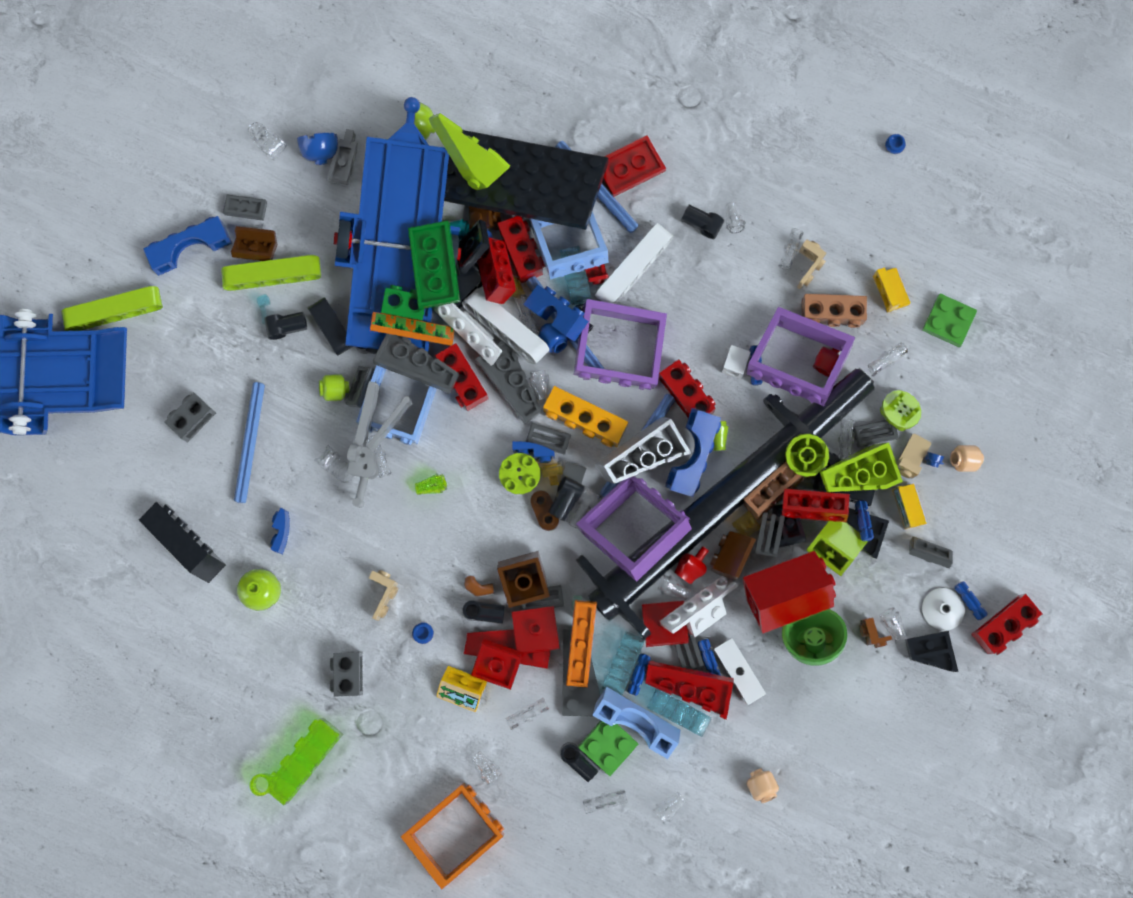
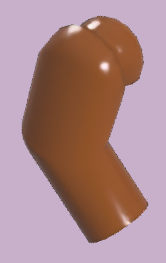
[464,575,494,596]

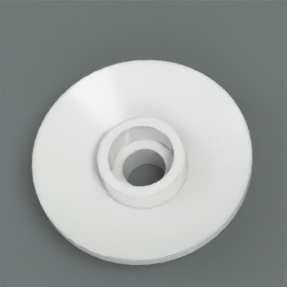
[922,588,965,631]

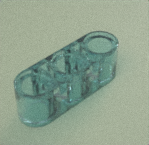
[559,245,592,305]
[602,631,645,695]
[647,688,712,737]

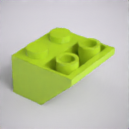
[807,521,868,576]

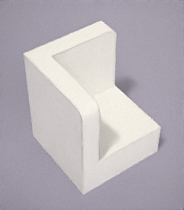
[721,345,750,379]

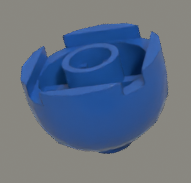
[297,133,338,165]

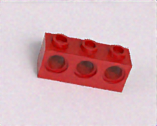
[498,216,545,283]
[477,238,516,304]
[435,343,489,411]
[658,359,716,418]
[782,489,850,523]
[971,594,1043,655]

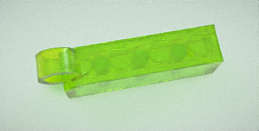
[250,718,343,805]

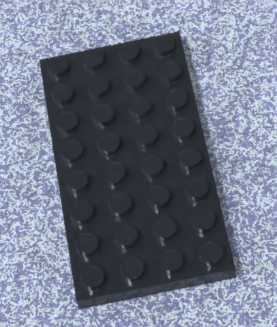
[444,130,609,230]

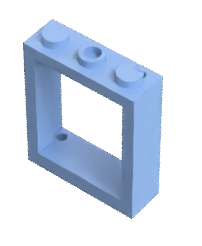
[529,212,609,280]
[356,365,437,445]

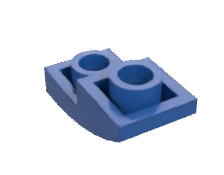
[512,441,555,463]
[270,508,290,555]

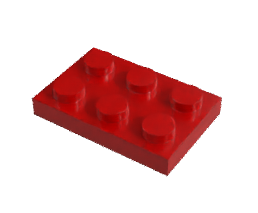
[603,135,666,197]

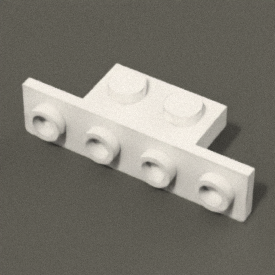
[434,303,502,366]
[660,576,738,637]

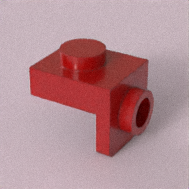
[584,264,608,285]

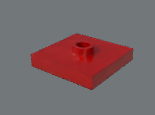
[642,600,689,647]
[512,606,560,654]
[471,639,524,690]

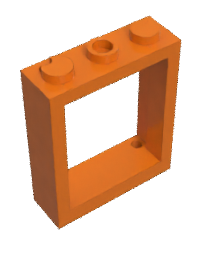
[401,783,505,889]

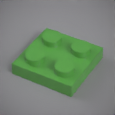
[922,293,977,348]
[578,720,639,776]

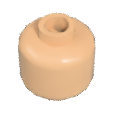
[950,445,984,472]
[747,768,779,804]

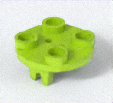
[880,390,922,431]
[499,453,540,494]

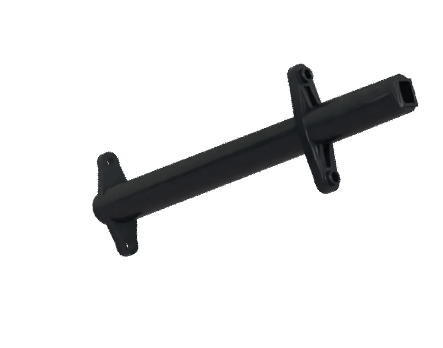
[576,368,875,639]

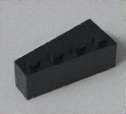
[139,502,226,583]

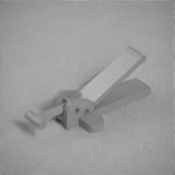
[347,381,413,508]

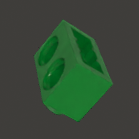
[381,285,425,321]

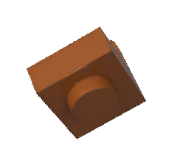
[859,617,892,648]

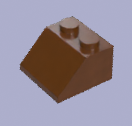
[710,531,756,581]
[497,551,550,608]

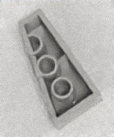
[595,417,691,484]

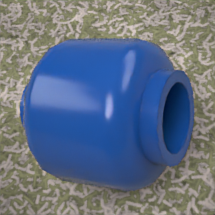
[538,323,568,353]

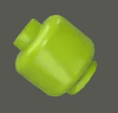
[319,374,349,401]

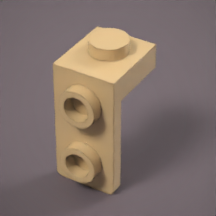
[797,239,826,289]
[897,433,931,479]
[369,570,399,621]

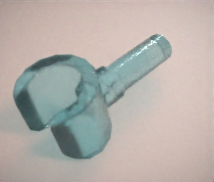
[257,294,271,324]

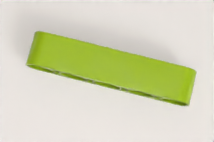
[221,255,321,291]
[61,286,163,331]

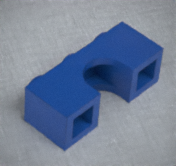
[523,284,589,342]

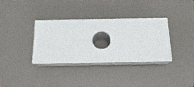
[713,638,766,705]

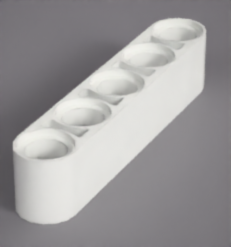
[595,223,674,304]
[462,288,549,365]

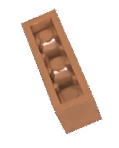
[802,294,867,328]
[743,462,804,520]

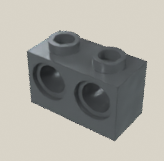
[164,393,216,443]
[330,652,363,697]

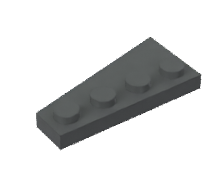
[373,334,459,394]
[475,341,542,424]
[562,629,600,716]

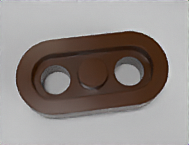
[530,490,559,531]

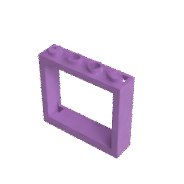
[573,299,667,390]
[747,307,855,406]
[576,476,692,582]

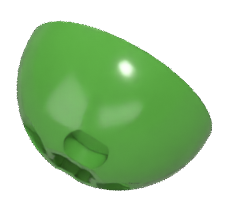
[782,609,847,666]

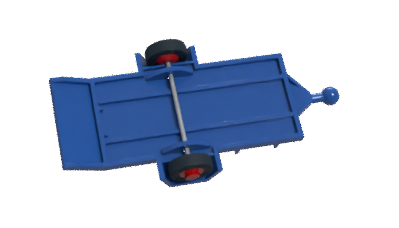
[333,97,461,352]

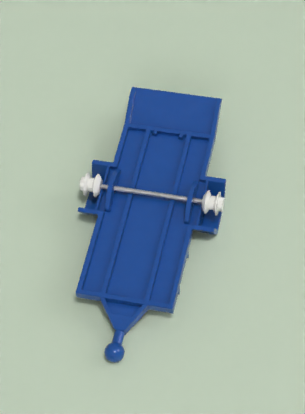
[0,309,127,436]

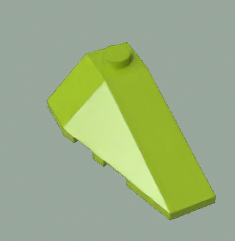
[428,113,510,190]
[820,442,903,492]

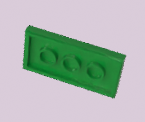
[408,220,460,309]

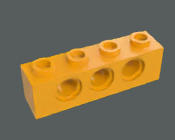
[543,386,629,448]

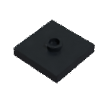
[458,219,490,274]

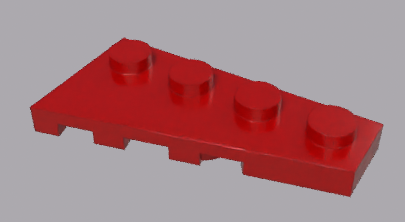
[464,629,551,669]
[645,661,734,720]

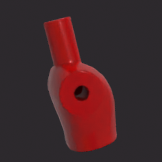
[813,346,840,377]
[674,546,709,584]

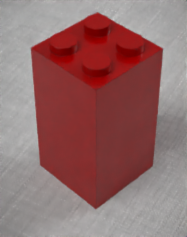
[743,551,836,634]

